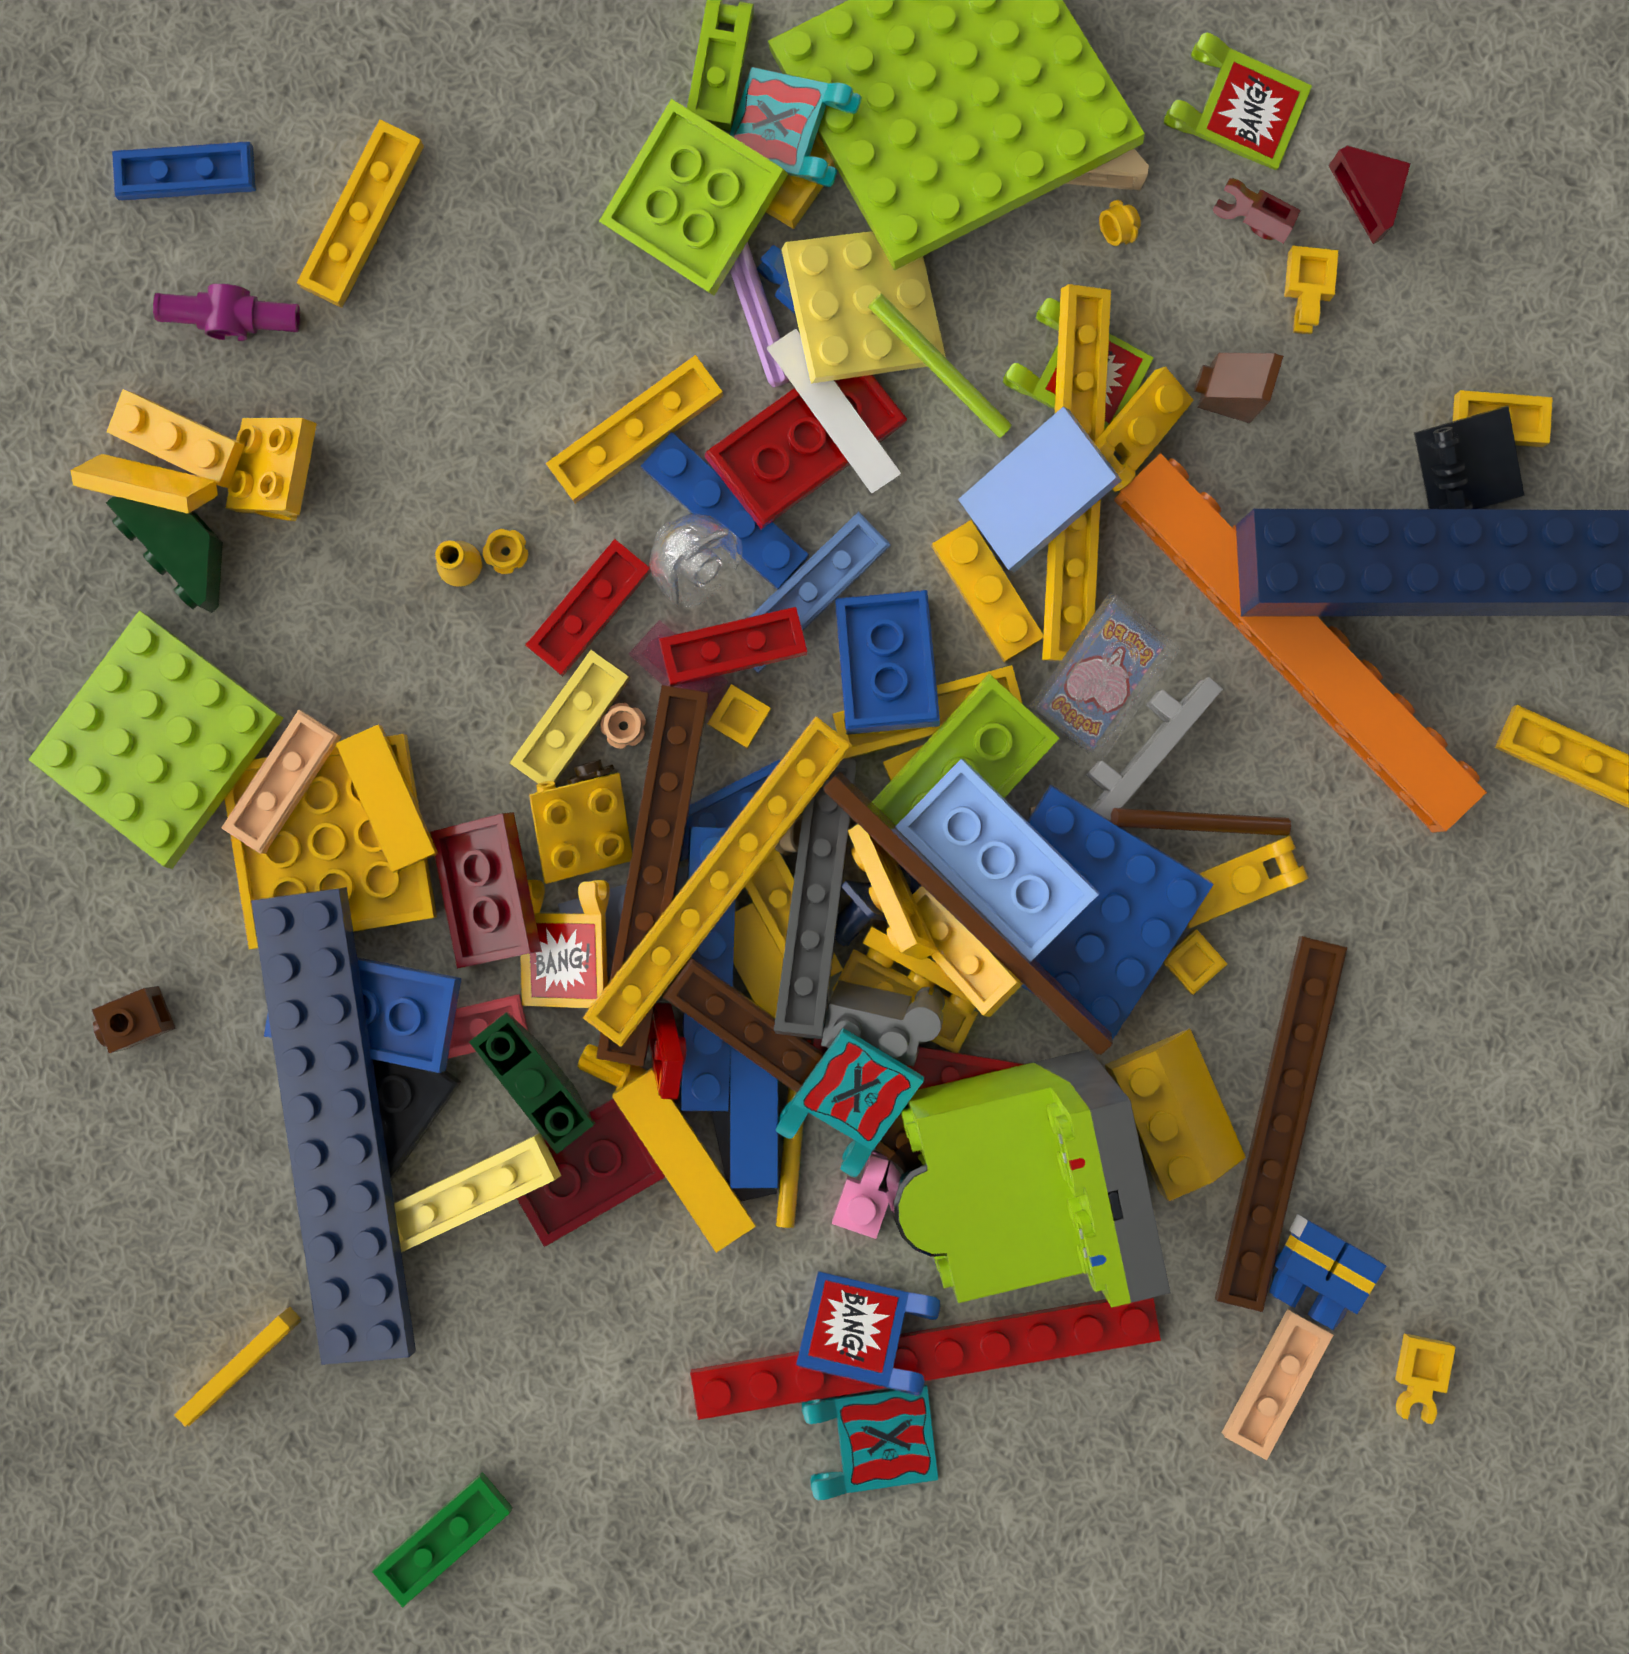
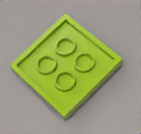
[599,99,788,296]

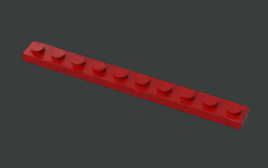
[690,1298,1161,1420]

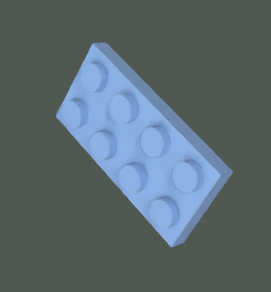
[895,759,1100,962]

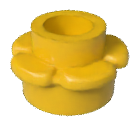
[1099,200,1141,246]
[483,529,529,574]

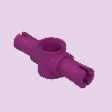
[153,284,300,341]

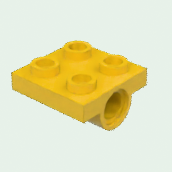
[225,418,317,521]

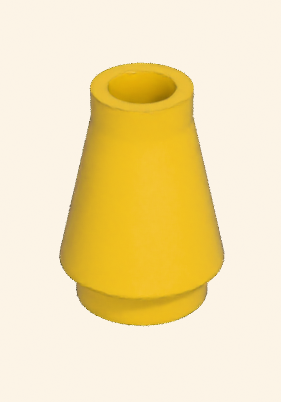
[435,540,482,587]

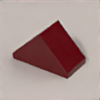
[1328,145,1411,244]

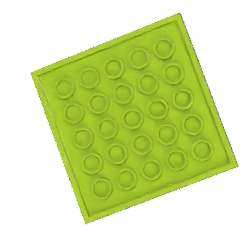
[768,0,1145,270]

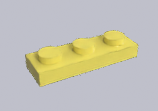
[510,650,630,784]

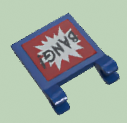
[796,1271,941,1396]

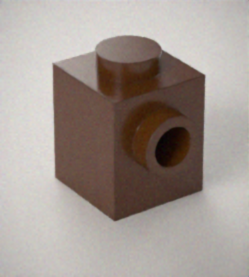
[92,986,176,1053]

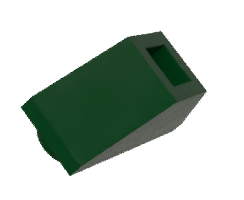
[106,497,223,613]
[469,1012,595,1154]

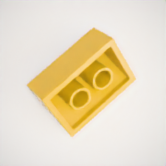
[1105,1028,1246,1201]

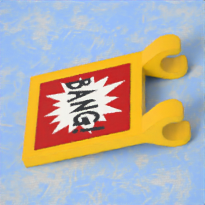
[520,880,610,1008]

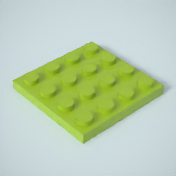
[28,610,284,869]

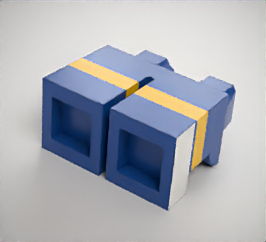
[1269,1214,1387,1330]

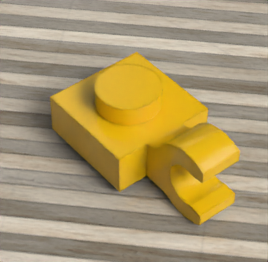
[1284,246,1339,334]

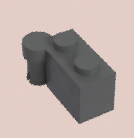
[821,980,945,1067]

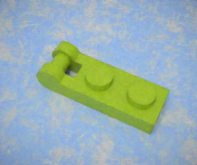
[687,0,754,131]

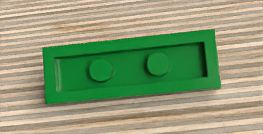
[372,1472,513,1608]

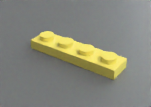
[394,1133,561,1252]

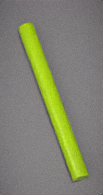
[868,293,1012,438]

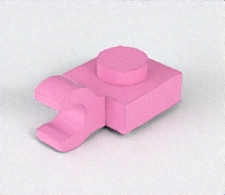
[832,1151,891,1239]

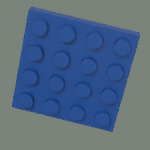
[1021,785,1214,1040]

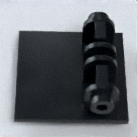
[1414,406,1525,509]

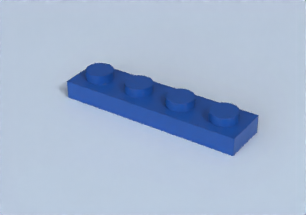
[641,432,809,590]

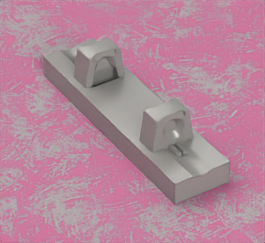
[1086,677,1223,821]

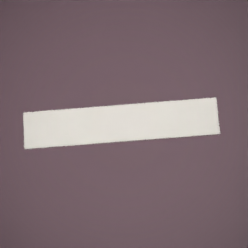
[767,329,901,493]

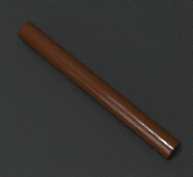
[1111,808,1291,836]

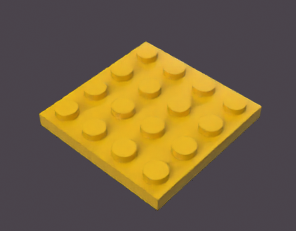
[225,734,437,949]

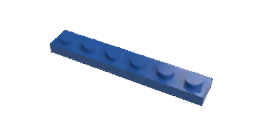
[680,827,735,1111]

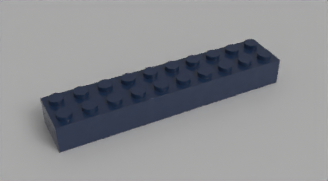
[1236,509,1629,617]

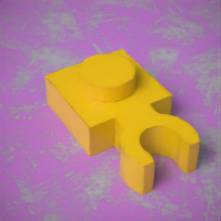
[1395,1333,1456,1424]

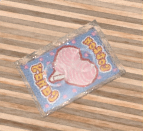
[1029,593,1181,761]

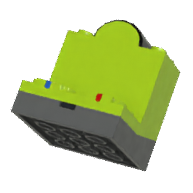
[885,1049,1171,1308]

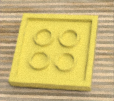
[781,231,946,384]

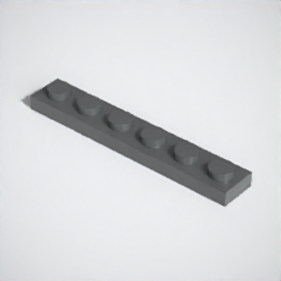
[774,759,858,1039]

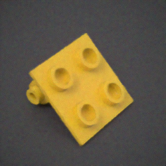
[529,773,632,884]

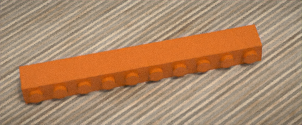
[1114,453,1487,833]

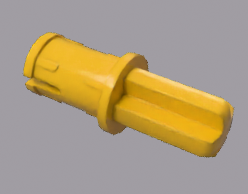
[577,1044,648,1092]

